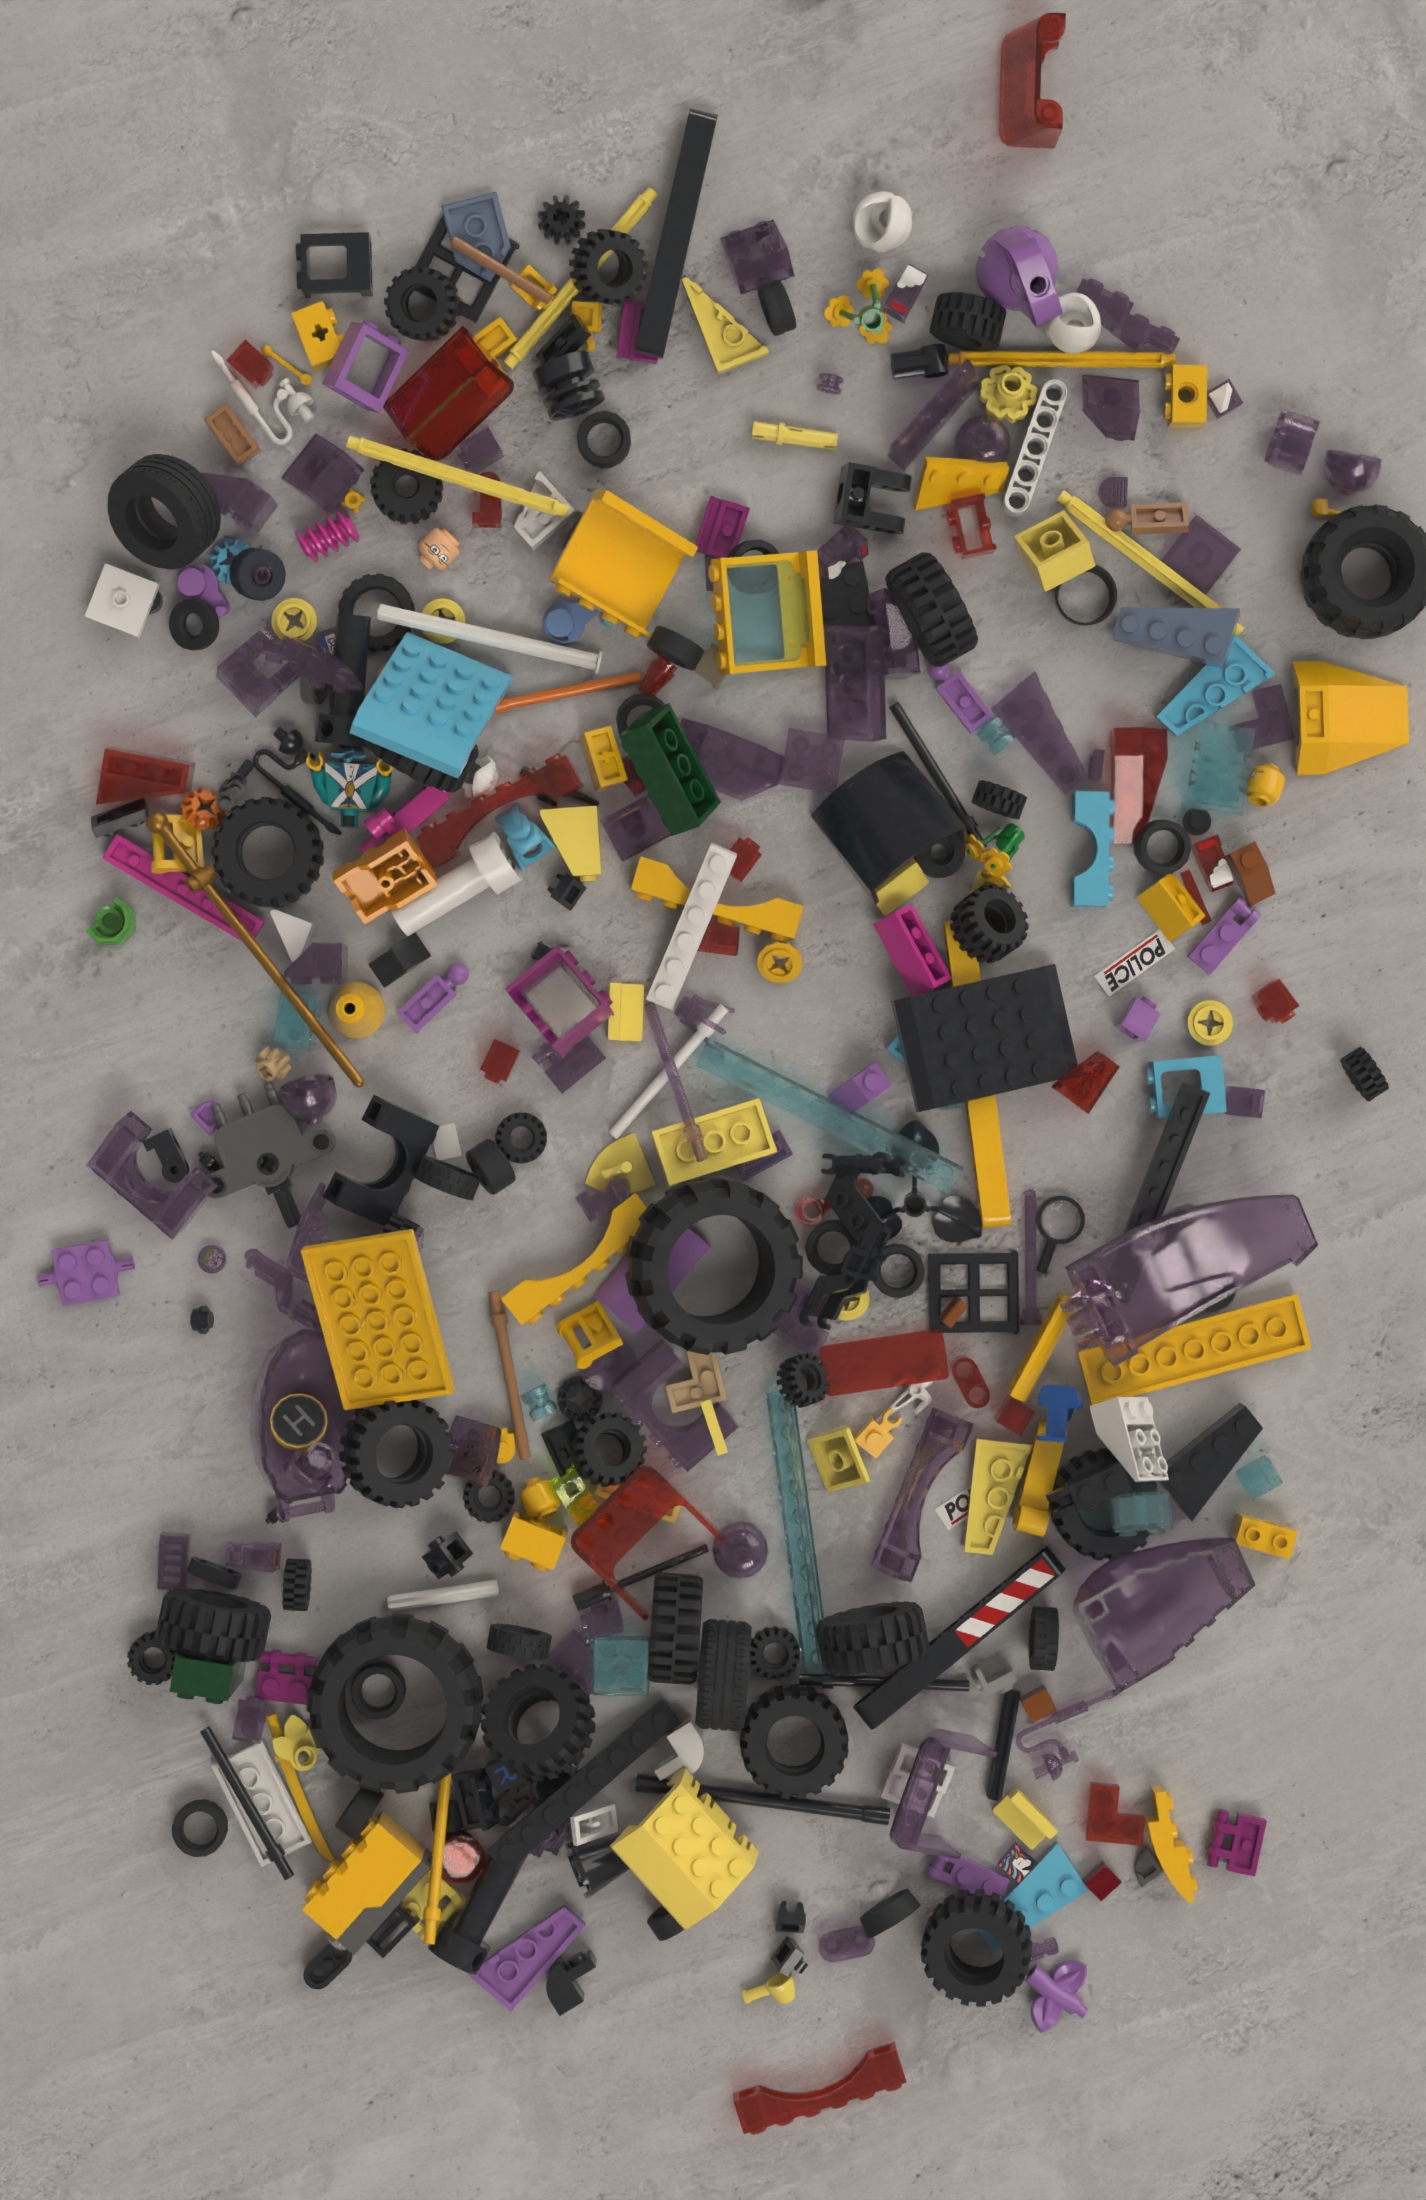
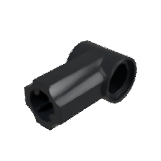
[890,344,949,380]

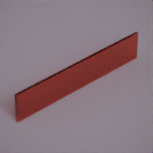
[1180,869,1212,925]

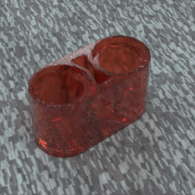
[950,1355,990,1409]

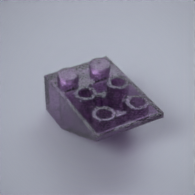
[200,472,278,533]

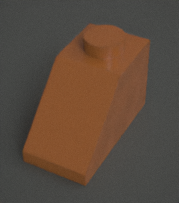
[1224,841,1276,907]

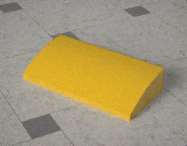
[1006,1292,1080,1402]

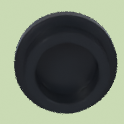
[1182,807,1211,836]
[190,1306,214,1334]

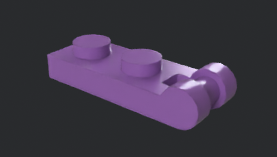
[1187,896,1262,975]
[926,1846,1010,1900]

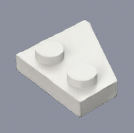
[514,471,577,551]

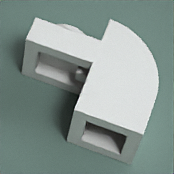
[654,1716,704,1781]

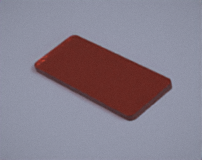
[819,1329,949,1396]

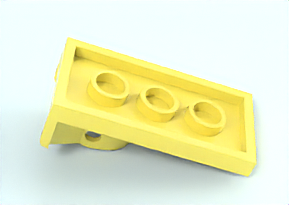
[649,1098,777,1189]

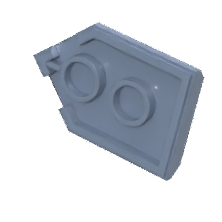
[441,192,511,282]

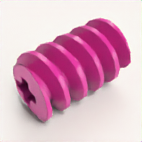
[295,509,360,562]

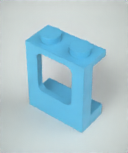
[1146,1055,1227,1118]

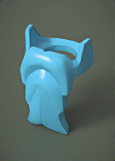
[495,803,557,872]

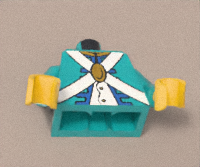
[306,751,394,828]

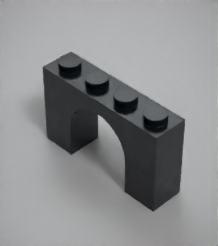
[323,1095,440,1226]

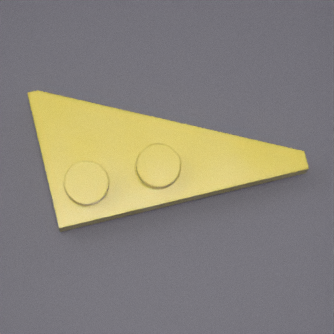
[682,277,769,374]

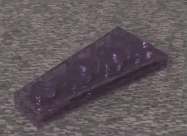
[991,671,1087,795]

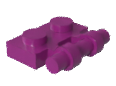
[255,1649,318,1705]
[1206,1809,1267,1877]

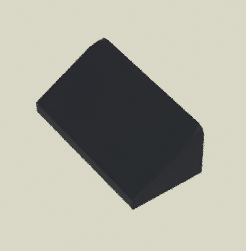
[541,1420,582,1485]

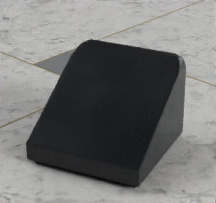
[429,1800,464,1832]

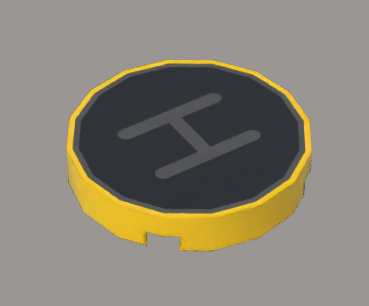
[270,1393,328,1450]

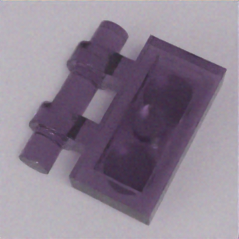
[532,1021,606,1094]

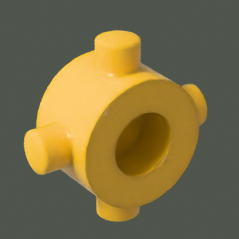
[341,488,366,514]

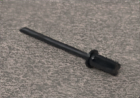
[572,1544,709,1611]

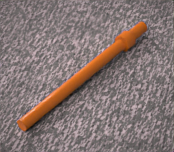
[494,672,641,714]

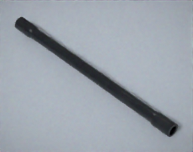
[635,1774,890,1825]

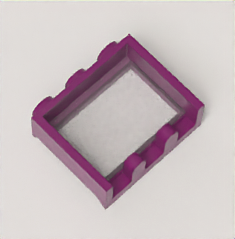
[505,945,615,1059]

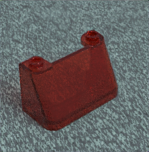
[999,12,1066,148]

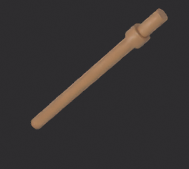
[488,1290,531,1460]

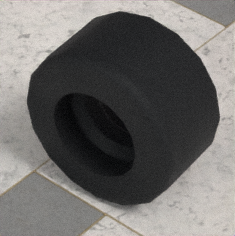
[466,1139,516,1195]

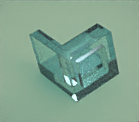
[1236,1455,1283,1500]

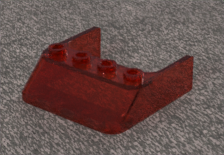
[570,1466,726,1621]

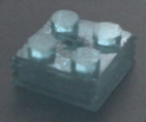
[592,1635,650,1696]

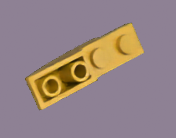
[1144,1785,1198,1903]

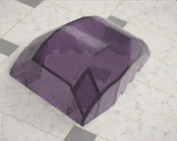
[1072,1537,1256,1693]

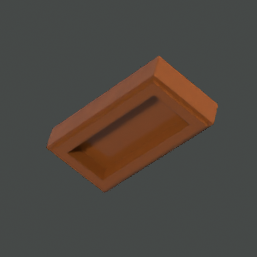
[939,1296,968,1328]

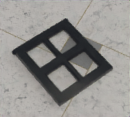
[415,215,520,323]
[928,1250,1019,1335]

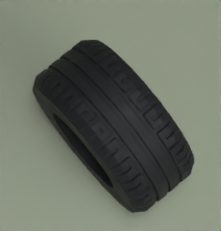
[107,454,221,569]
[695,1619,752,1732]

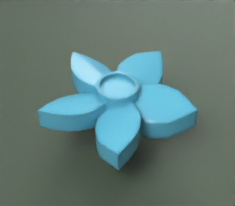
[331,744,366,764]

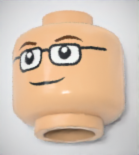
[418,528,460,570]

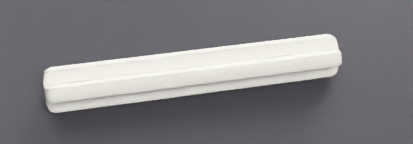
[387,1580,499,1612]

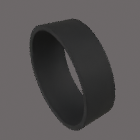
[1055,564,1117,626]
[859,1889,921,1938]

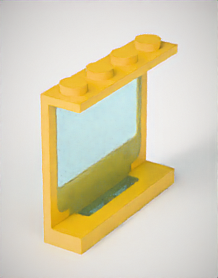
[708,550,826,675]

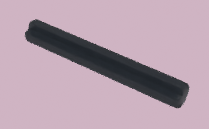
[986,1689,1021,1801]

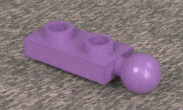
[927,663,994,734]
[396,963,469,1033]

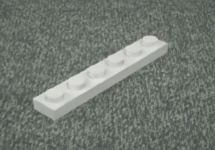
[646,843,737,1010]

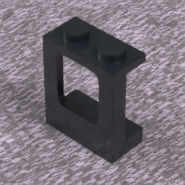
[296,232,373,298]

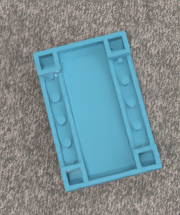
[349,632,514,778]

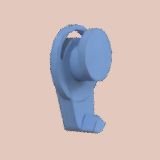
[543,601,598,644]

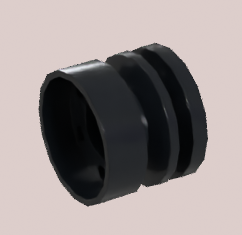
[532,351,605,421]

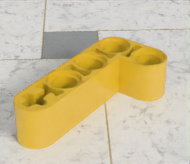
[1012,1419,1067,1537]

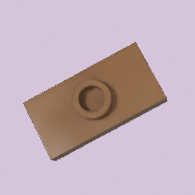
[204,403,261,467]

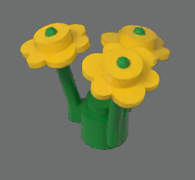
[965,823,1025,889]

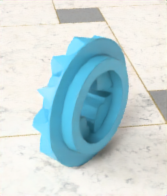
[210,538,255,584]

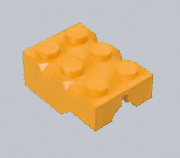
[332,828,438,924]

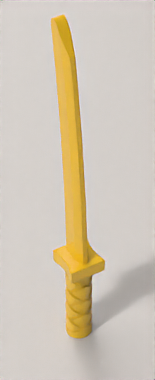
[266,1713,334,1861]

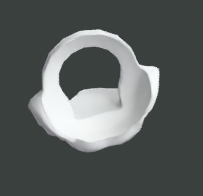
[462,755,499,799]

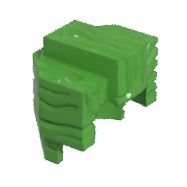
[86,897,136,946]

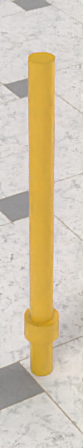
[423,1773,452,1945]

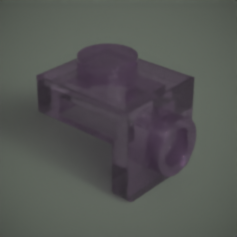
[232,1697,268,1744]

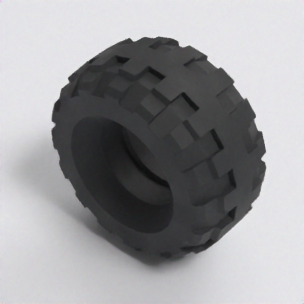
[1300,504,1426,640]

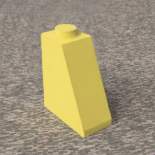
[540,806,602,882]

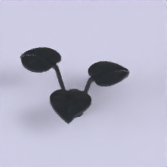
[866,1120,982,1243]

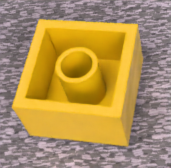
[500,1510,568,1572]

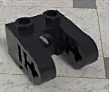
[833,462,912,534]

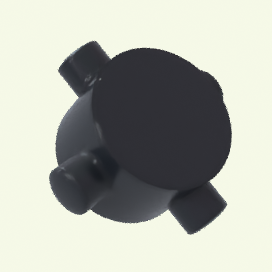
[531,941,554,960]
[198,1151,219,1171]
[265,1505,287,1524]

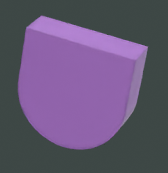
[190,1101,225,1135]

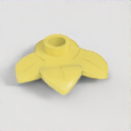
[272,1715,322,1771]

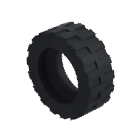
[414,1156,481,1200]
[1028,1606,1059,1671]
[486,1623,552,1660]

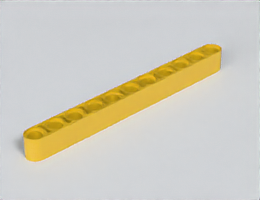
[943,921,1011,1229]

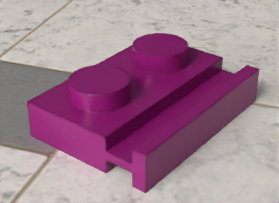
[616,300,658,364]
[695,496,750,558]

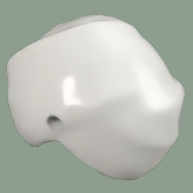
[853,191,912,253]
[1043,292,1101,354]

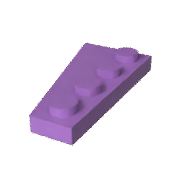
[468,1905,586,2011]

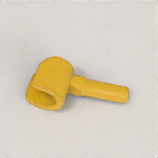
[1311,499,1342,517]

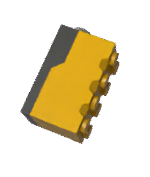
[302,1811,432,1955]

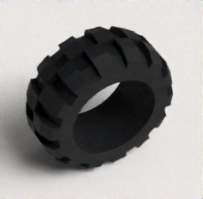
[625,1178,803,1355]
[306,1613,484,1794]

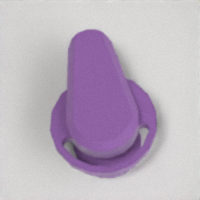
[177,564,230,617]

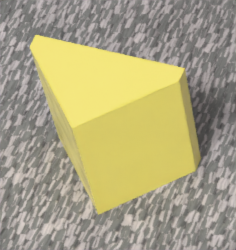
[807,1424,870,1493]

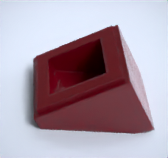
[1082,1861,1122,1901]

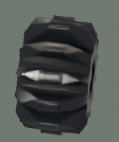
[538,195,586,245]

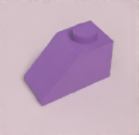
[1114,996,1160,1042]
[828,1062,892,1118]

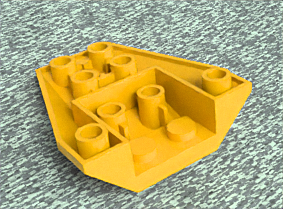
[1292,661,1409,775]

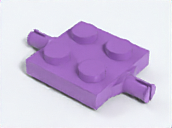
[37,1239,135,1306]

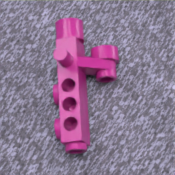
[358,786,453,854]

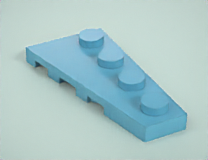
[1155,635,1276,737]
[979,1840,1088,1952]

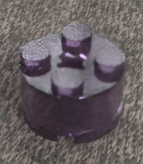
[1264,410,1320,476]

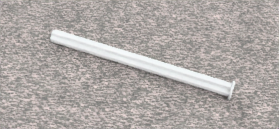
[377,604,602,674]

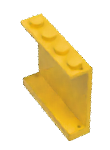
[548,489,698,639]

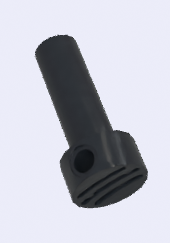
[314,614,371,747]
[428,1837,529,1975]

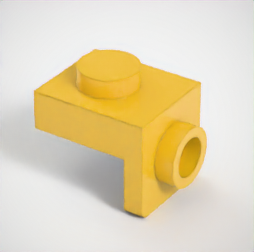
[508,264,557,311]

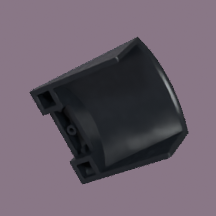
[811,751,969,905]

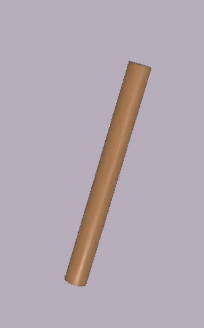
[450,236,553,305]

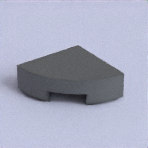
[1135,1846,1164,1888]

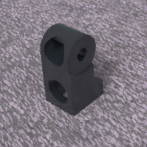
[142,1128,190,1183]

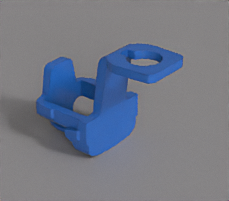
[1036,1384,1083,1442]

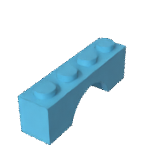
[1071,791,1115,907]

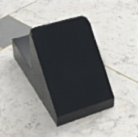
[368,933,431,988]

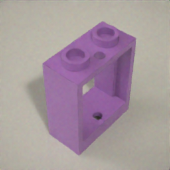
[322,320,409,413]

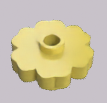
[979,364,1038,423]

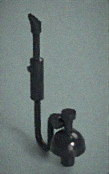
[253,727,342,835]

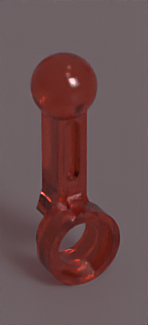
[795,1178,874,1226]

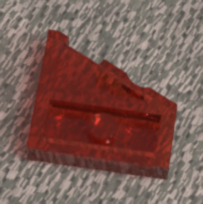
[1051,1051,1119,1114]

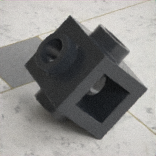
[422,1531,473,1580]

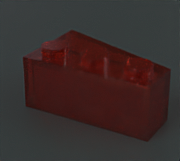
[96,746,196,805]

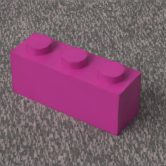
[873,903,952,996]

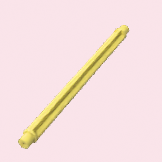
[503,187,658,370]
[346,436,569,518]
[1057,490,1245,636]

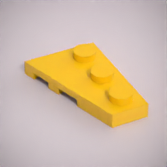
[913,457,1009,511]

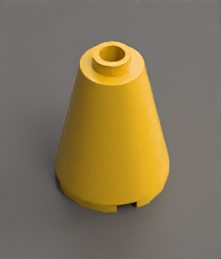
[328,982,385,1039]

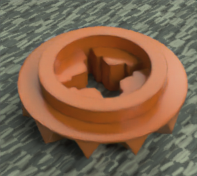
[181,787,227,830]

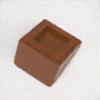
[1020,1685,1057,1724]

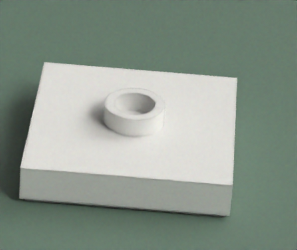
[85,563,160,638]

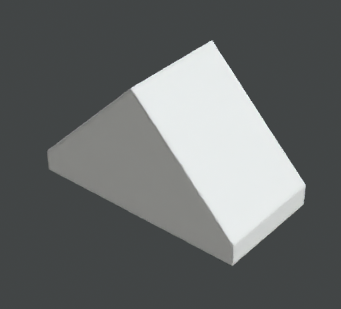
[270,909,316,965]
[570,1803,618,1846]

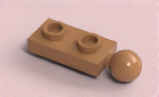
[1105,502,1189,534]

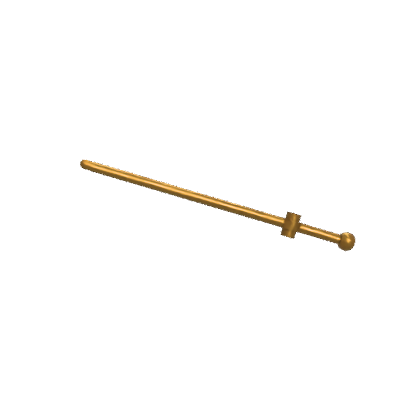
[146,811,364,1088]

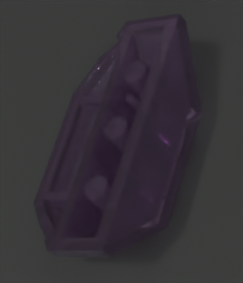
[680,718,788,801]

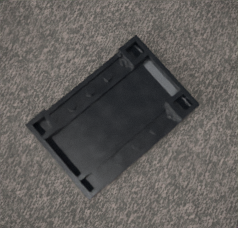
[891,964,1080,1112]

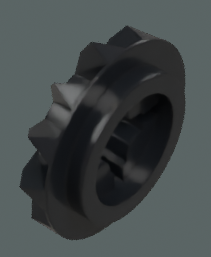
[557,1376,603,1422]

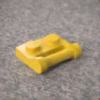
[151,815,204,874]
[556,1301,623,1369]

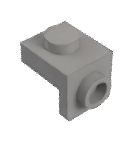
[971,1664,1018,1696]

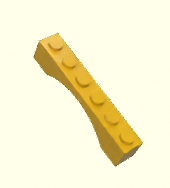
[631,856,804,943]
[501,1192,647,1325]

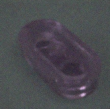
[818,1926,875,1962]

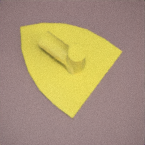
[585,1133,656,1194]

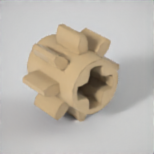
[255,1046,292,1082]

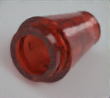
[638,655,677,695]

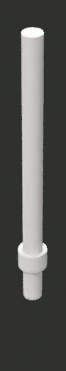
[609,1003,729,1139]

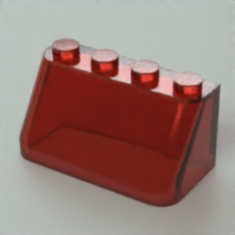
[383,326,514,460]

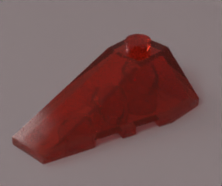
[1110,727,1168,845]

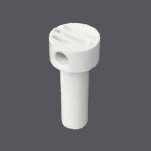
[391,832,523,936]

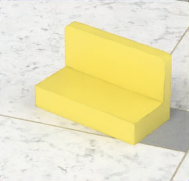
[861,858,929,916]
[608,983,644,1041]
[992,1786,1058,1849]

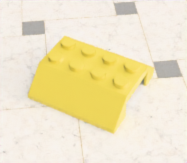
[610,1768,759,1930]

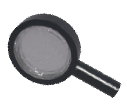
[1036,1195,1085,1274]

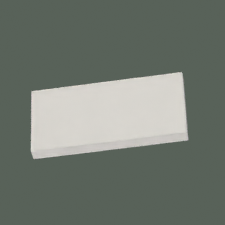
[211,1739,313,1867]

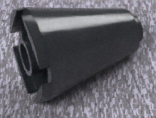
[565,1834,630,1899]

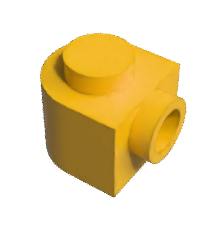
[485,1427,516,1463]

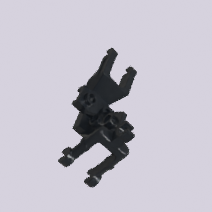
[799,1152,910,1330]

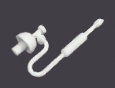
[210,350,315,445]

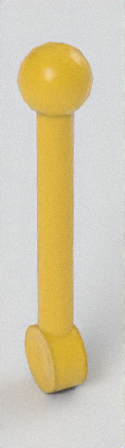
[262,345,312,386]

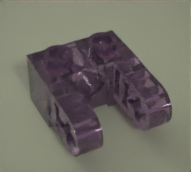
[216,625,300,717]

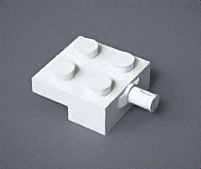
[880,1733,955,1818]

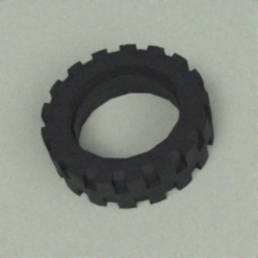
[338,573,415,652]

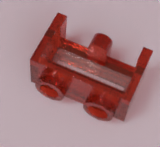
[946,493,997,560]

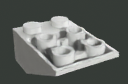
[1090,1397,1169,1482]

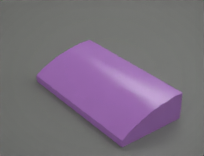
[595,1228,711,1334]

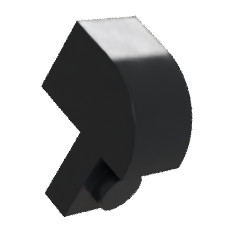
[546,1950,597,2017]

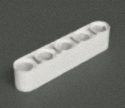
[1002,379,1067,518]

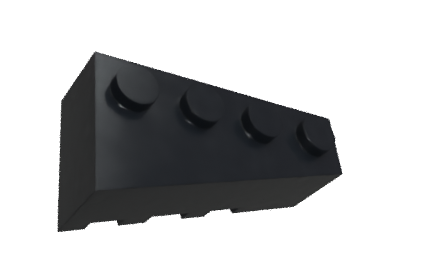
[1158,1403,1263,1521]

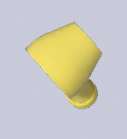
[742,1972,795,2004]

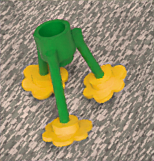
[823,268,892,344]

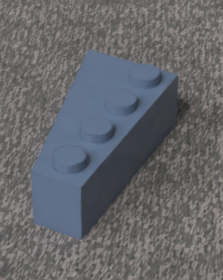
[1113,607,1240,669]

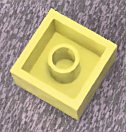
[1014,510,1096,592]

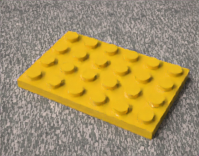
[300,1229,455,1410]

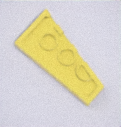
[963,1438,1033,1555]

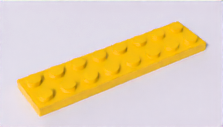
[1077,1293,1312,1406]

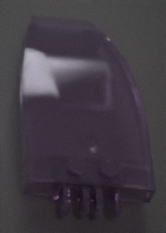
[1060,1194,1318,1367]

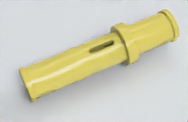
[751,421,838,451]

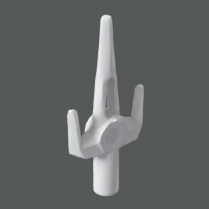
[876,1366,943,1422]

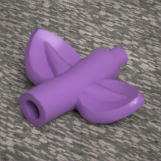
[1025,1960,1088,2033]

